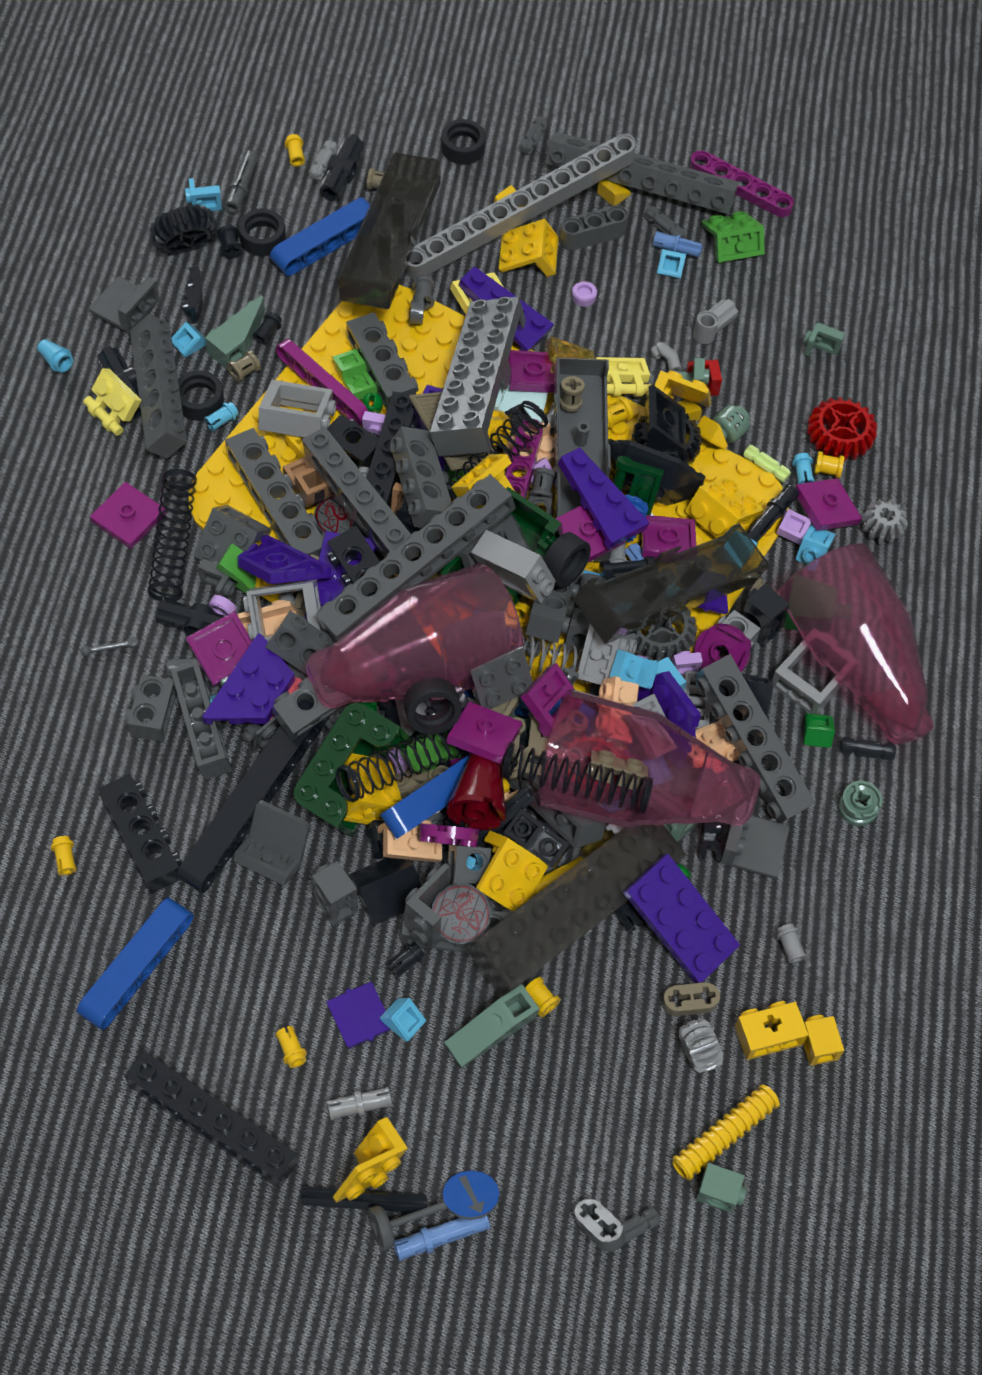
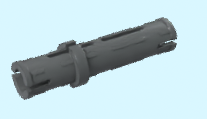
[224,150,258,213]

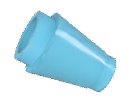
[37,339,73,372]

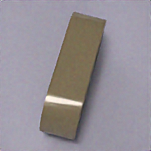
[662,982,720,1016]

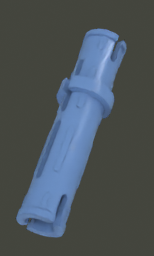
[393,1216,490,1261]

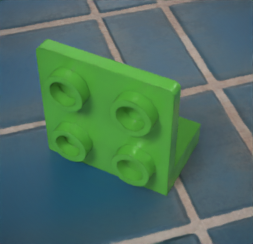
[702,211,765,262]

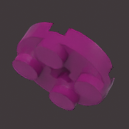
[695,623,751,672]
[419,823,479,847]

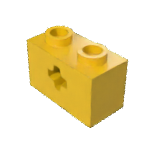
[734,1001,808,1060]

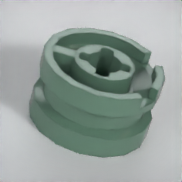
[838,781,883,826]

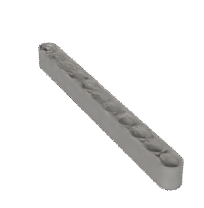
[404,134,636,279]

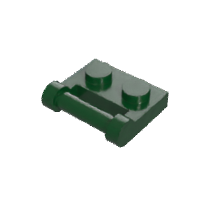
[613,456,664,515]

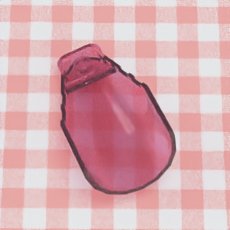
[776,543,933,744]
[306,563,523,708]
[538,689,761,828]

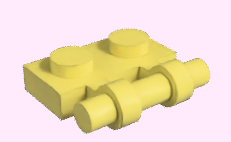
[596,357,652,397]
[83,368,142,436]

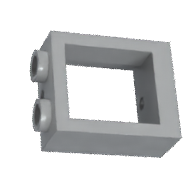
[259,380,336,437]
[471,530,556,604]
[243,579,325,642]
[773,629,859,714]

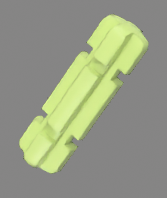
[743,445,791,483]

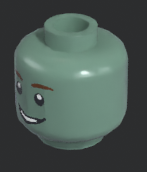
[712,405,750,444]

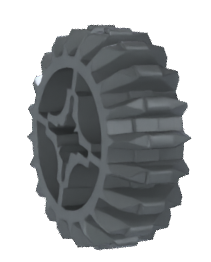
[624,596,697,661]

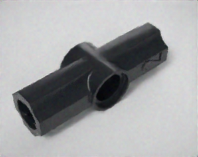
[319,134,364,202]
[97,346,141,418]
[156,598,225,636]

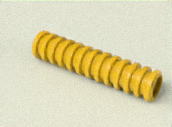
[672,1085,780,1180]

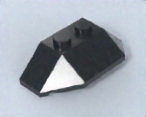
[608,439,706,506]

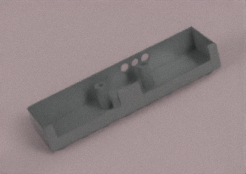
[430,297,526,457]
[554,358,612,561]

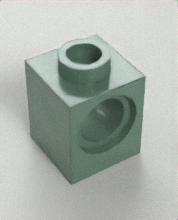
[696,1163,747,1213]

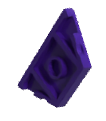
[237,534,332,584]
[202,633,295,724]
[637,671,701,771]

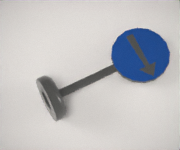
[368,1170,500,1252]

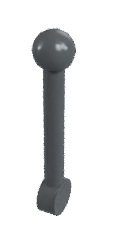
[80,637,139,656]

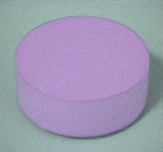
[572,282,597,307]
[209,595,237,616]

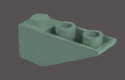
[205,295,265,370]
[444,984,539,1068]

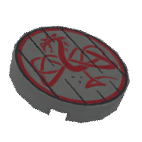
[314,495,354,534]
[431,884,491,945]

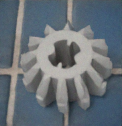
[862,499,908,544]
[679,1018,723,1073]

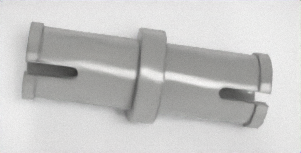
[327,1087,392,1120]

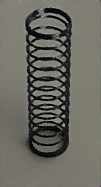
[446,401,548,499]
[147,469,197,601]
[336,726,471,802]
[501,742,653,814]

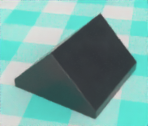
[645,384,687,453]
[348,858,421,926]

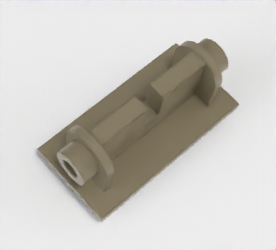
[586,750,648,790]

